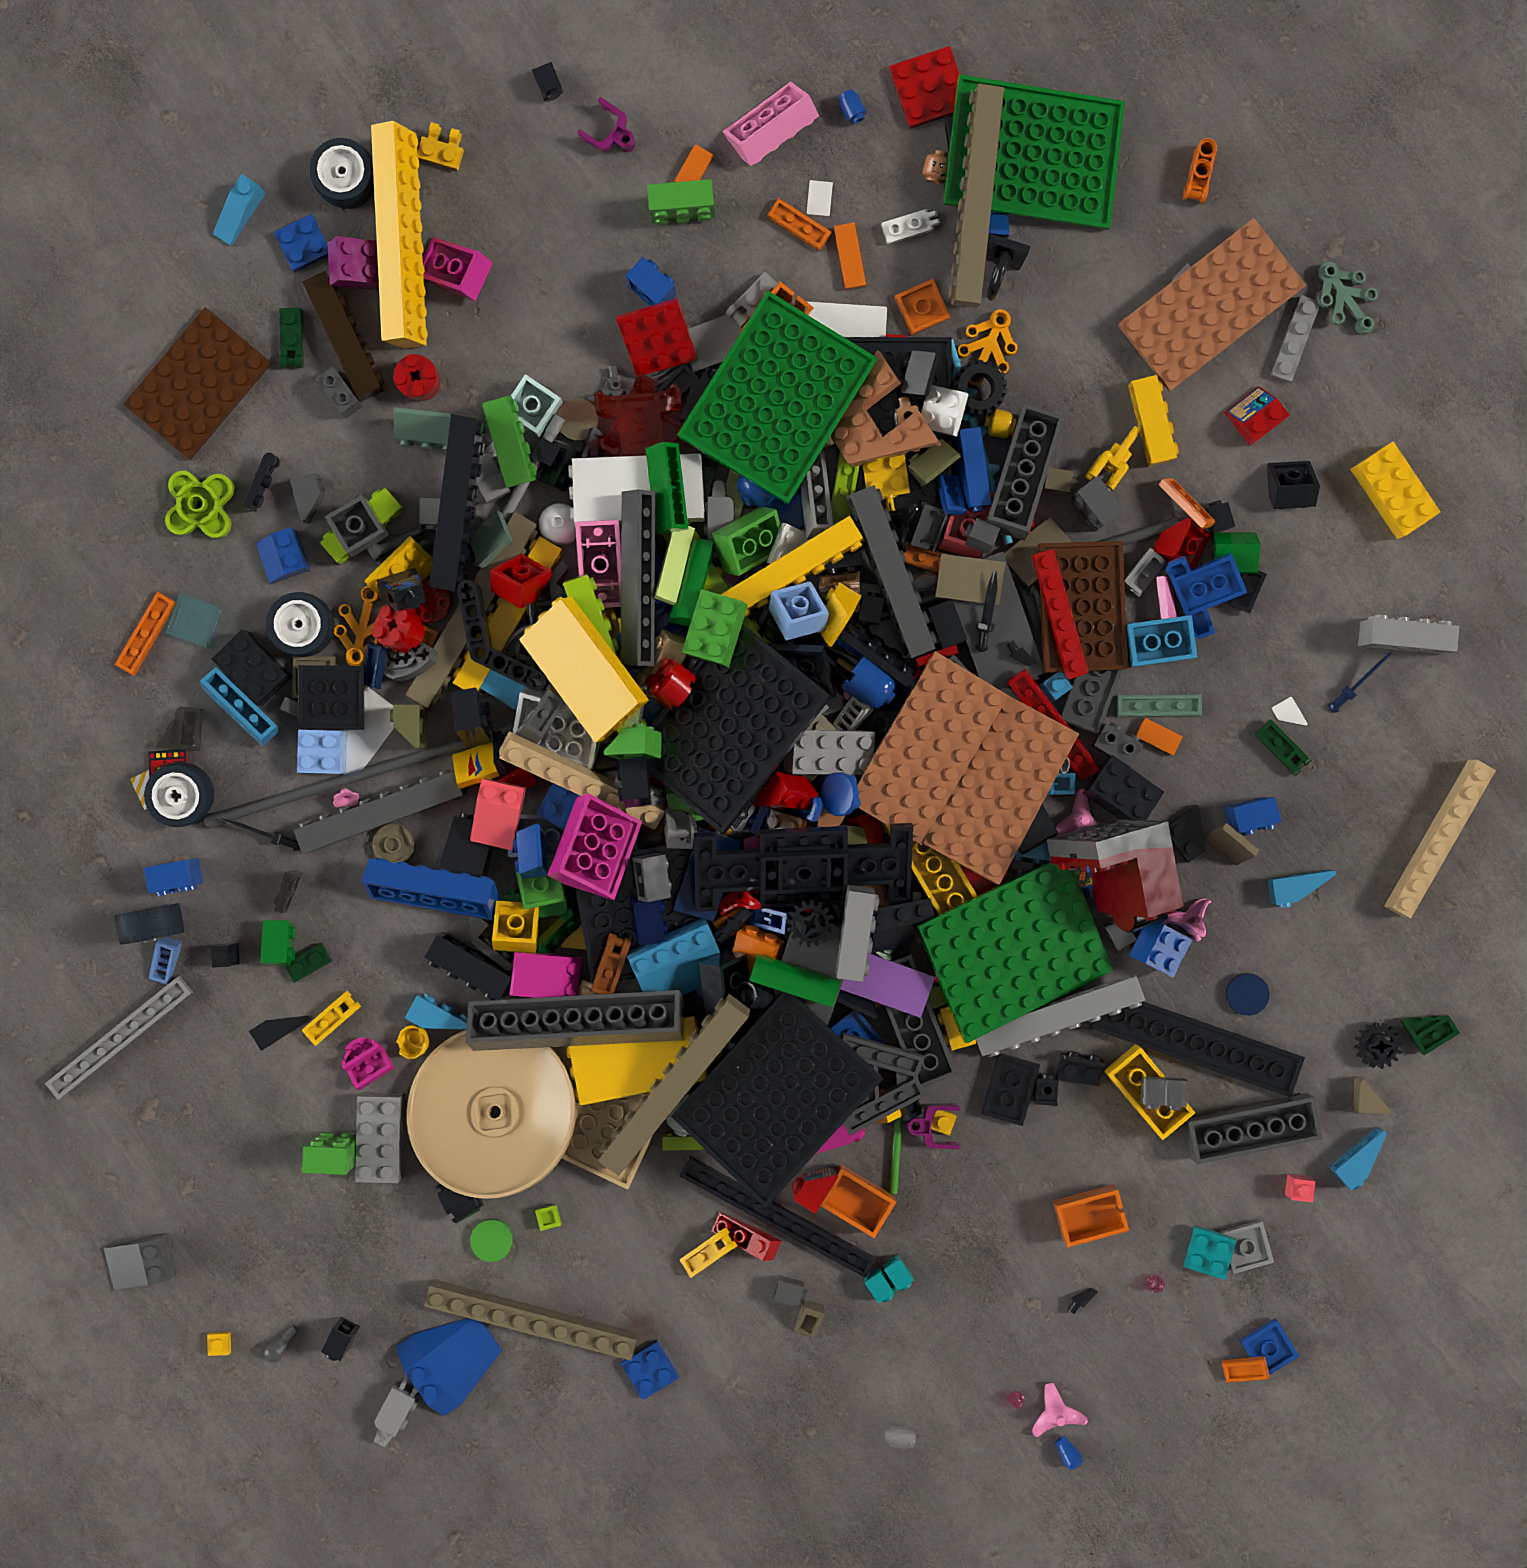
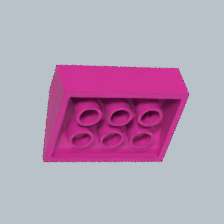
[547,793,642,900]

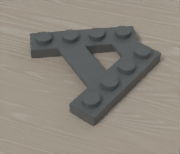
[841,1032,926,1135]

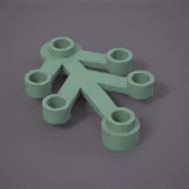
[1318,262,1378,335]

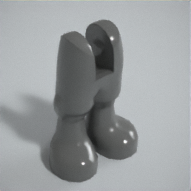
[367,526,432,568]

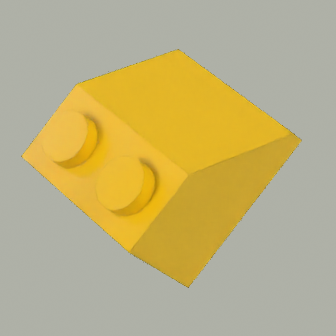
[819,582,861,647]
[492,901,539,953]

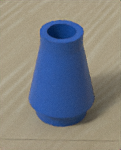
[1055,1435,1084,1470]

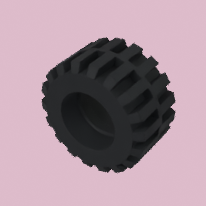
[952,360,1007,417]

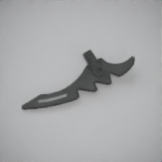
[585,365,681,403]

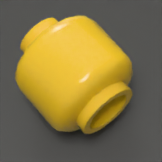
[984,409,1017,439]

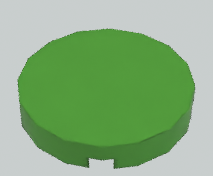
[470,1218,513,1262]

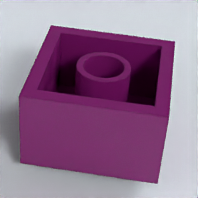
[328,236,379,290]

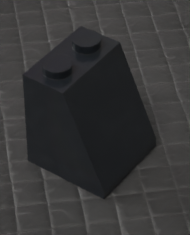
[439,813,494,876]

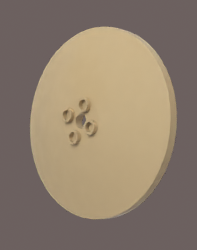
[407,1030,576,1199]

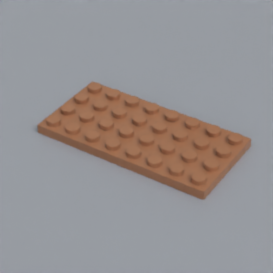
[1118,218,1306,392]
[857,651,1009,845]
[923,696,1079,885]

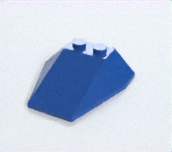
[396,1318,502,1416]

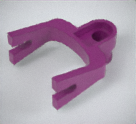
[577,97,635,152]
[906,1103,960,1149]

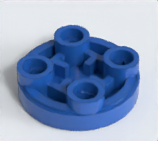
[821,772,860,816]

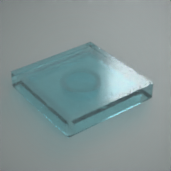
[166,593,222,648]

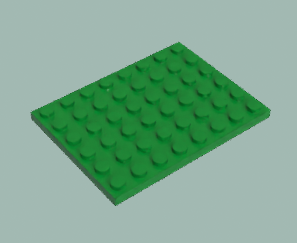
[943,74,1125,230]
[677,290,878,505]
[916,860,1113,1044]

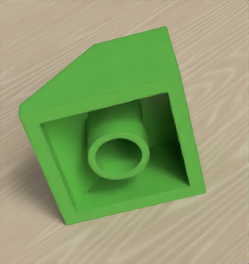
[604,724,661,760]

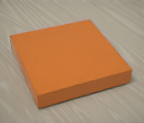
[894,278,951,336]

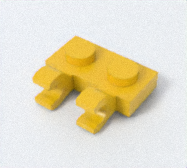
[417,122,464,171]

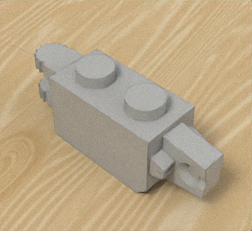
[374,1375,419,1447]

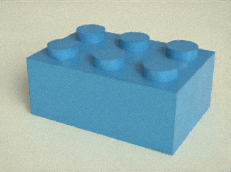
[1126,615,1198,668]

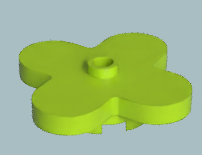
[165,471,234,539]

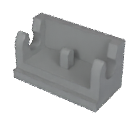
[1124,548,1166,598]

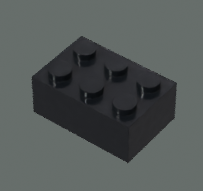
[211,629,292,706]
[1083,755,1164,820]

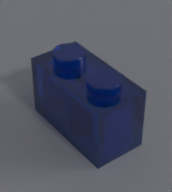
[631,898,668,945]

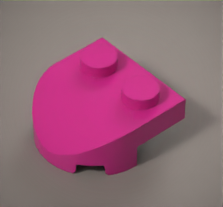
[342,1037,395,1091]

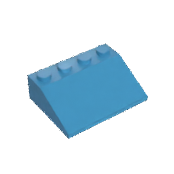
[627,918,720,995]

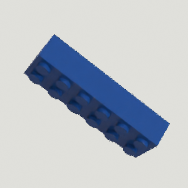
[362,858,500,921]

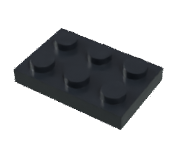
[981,1053,1040,1126]

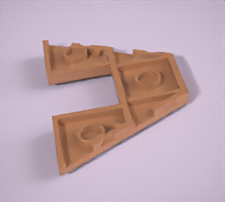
[831,350,941,467]

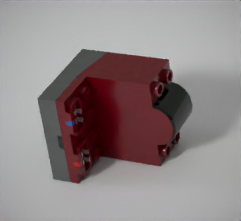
[1047,819,1184,933]

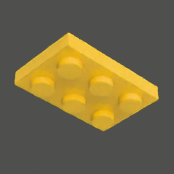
[364,536,433,596]

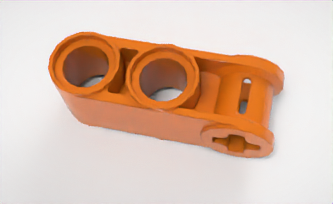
[1182,138,1217,204]

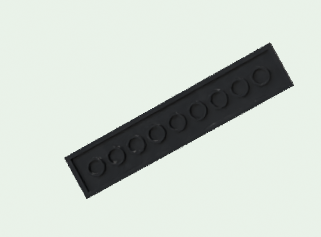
[1090,1001,1305,1097]

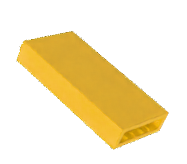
[519,597,649,743]
[566,1015,708,1106]

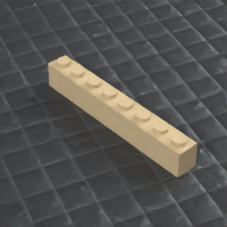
[499,732,665,830]
[1384,760,1496,918]

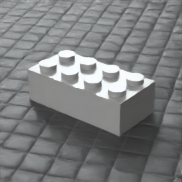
[1358,615,1460,655]
[783,729,875,775]
[836,885,879,982]
[355,1092,405,1183]

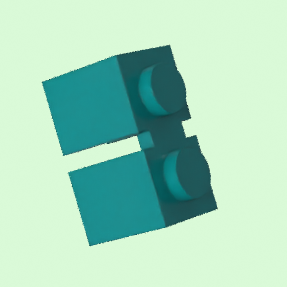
[863,1254,914,1304]

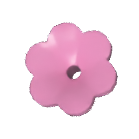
[333,789,359,808]

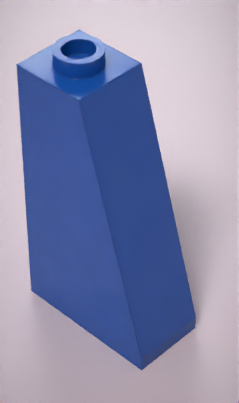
[952,427,992,513]

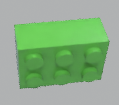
[647,179,715,225]
[712,507,781,576]
[682,589,748,668]
[302,1132,356,1175]

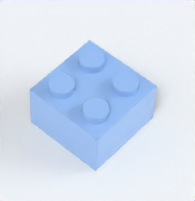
[768,581,829,640]
[297,730,347,774]

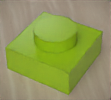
[535,1204,562,1231]

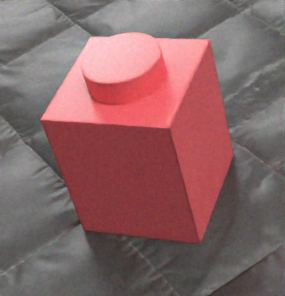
[1285,1174,1316,1202]

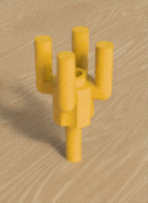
[1084,426,1141,491]

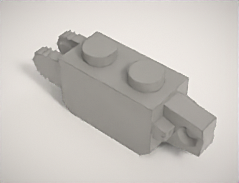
[704,480,735,557]

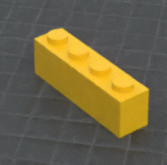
[1128,375,1179,467]

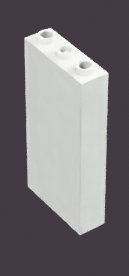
[569,453,704,525]

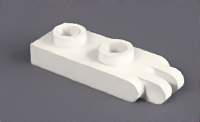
[881,209,941,245]

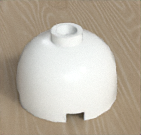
[539,503,576,546]

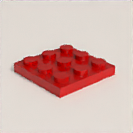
[889,46,960,129]
[616,298,698,377]

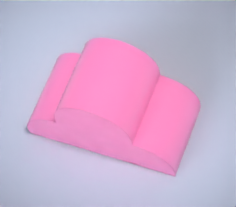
[575,519,621,608]

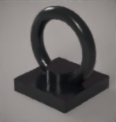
[986,233,1030,301]

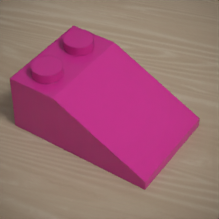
[422,237,493,301]
[510,952,582,998]

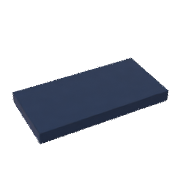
[672,828,741,922]

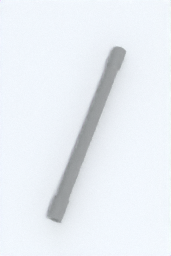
[472,414,565,568]

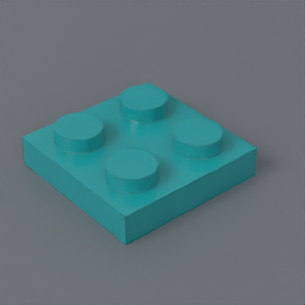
[1183,1225,1237,1280]

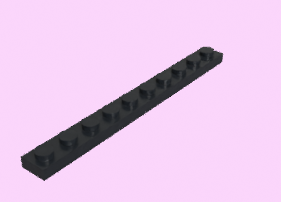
[679,1156,876,1278]

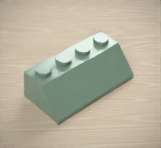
[393,407,485,452]

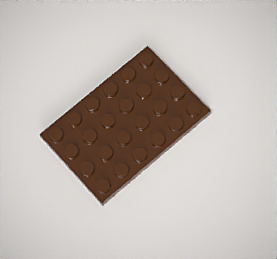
[123,307,272,460]
[1038,541,1128,673]

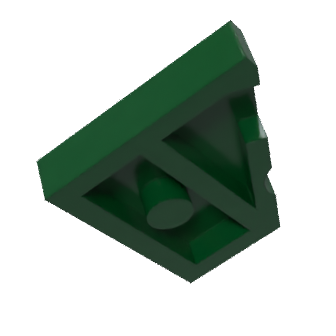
[1400,1014,1460,1055]

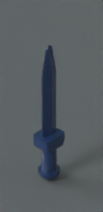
[1328,652,1392,713]

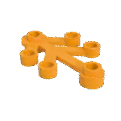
[957,309,1018,387]
[334,586,386,666]

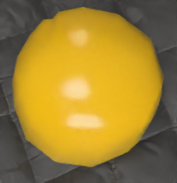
[396,1025,429,1059]

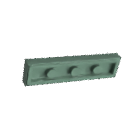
[1116,694,1202,717]

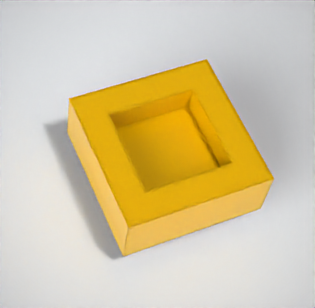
[931,1110,957,1136]
[207,1331,231,1356]

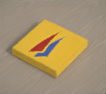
[452,742,499,789]

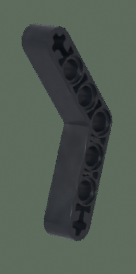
[457,580,550,691]

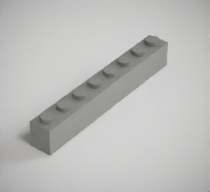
[976,973,1145,1057]

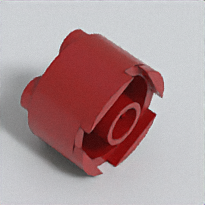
[393,354,440,402]
[372,605,425,653]
[645,657,695,710]

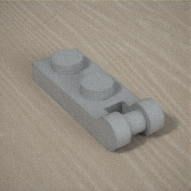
[725,272,778,328]

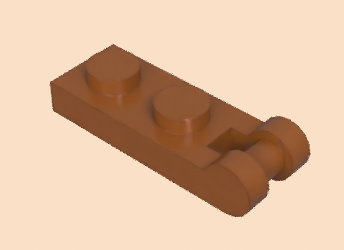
[591,933,631,994]

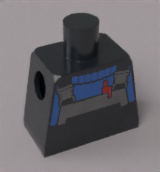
[377,568,426,611]

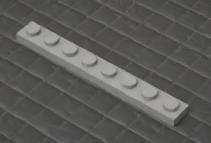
[45,976,193,1100]

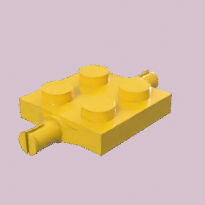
[863,454,910,512]

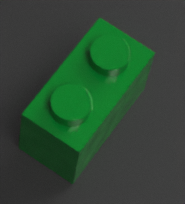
[260,920,296,966]

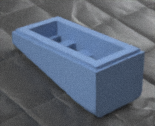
[148,937,182,985]

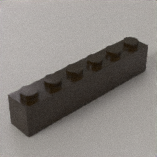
[302,271,384,402]

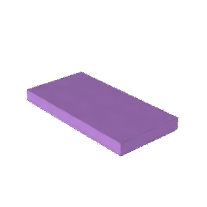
[841,954,935,1018]

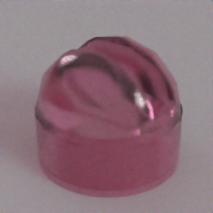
[1146,1274,1165,1293]
[1006,1391,1025,1410]

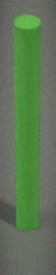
[889,1117,902,1194]

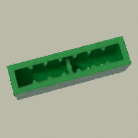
[645,442,689,534]
[668,539,714,627]
[749,953,840,1008]

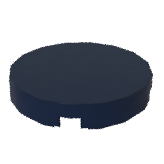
[1226,973,1270,1016]

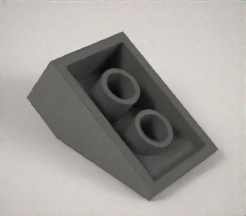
[104,1233,177,1290]

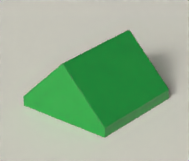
[1213,532,1261,574]

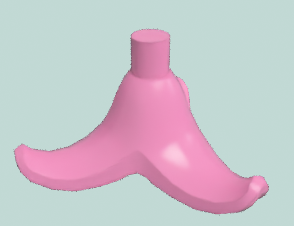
[1055,789,1099,837]
[1160,898,1211,942]
[1032,1383,1088,1437]

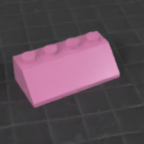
[722,82,819,166]

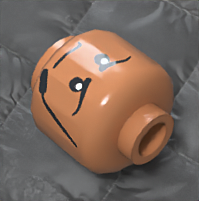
[922,150,948,184]

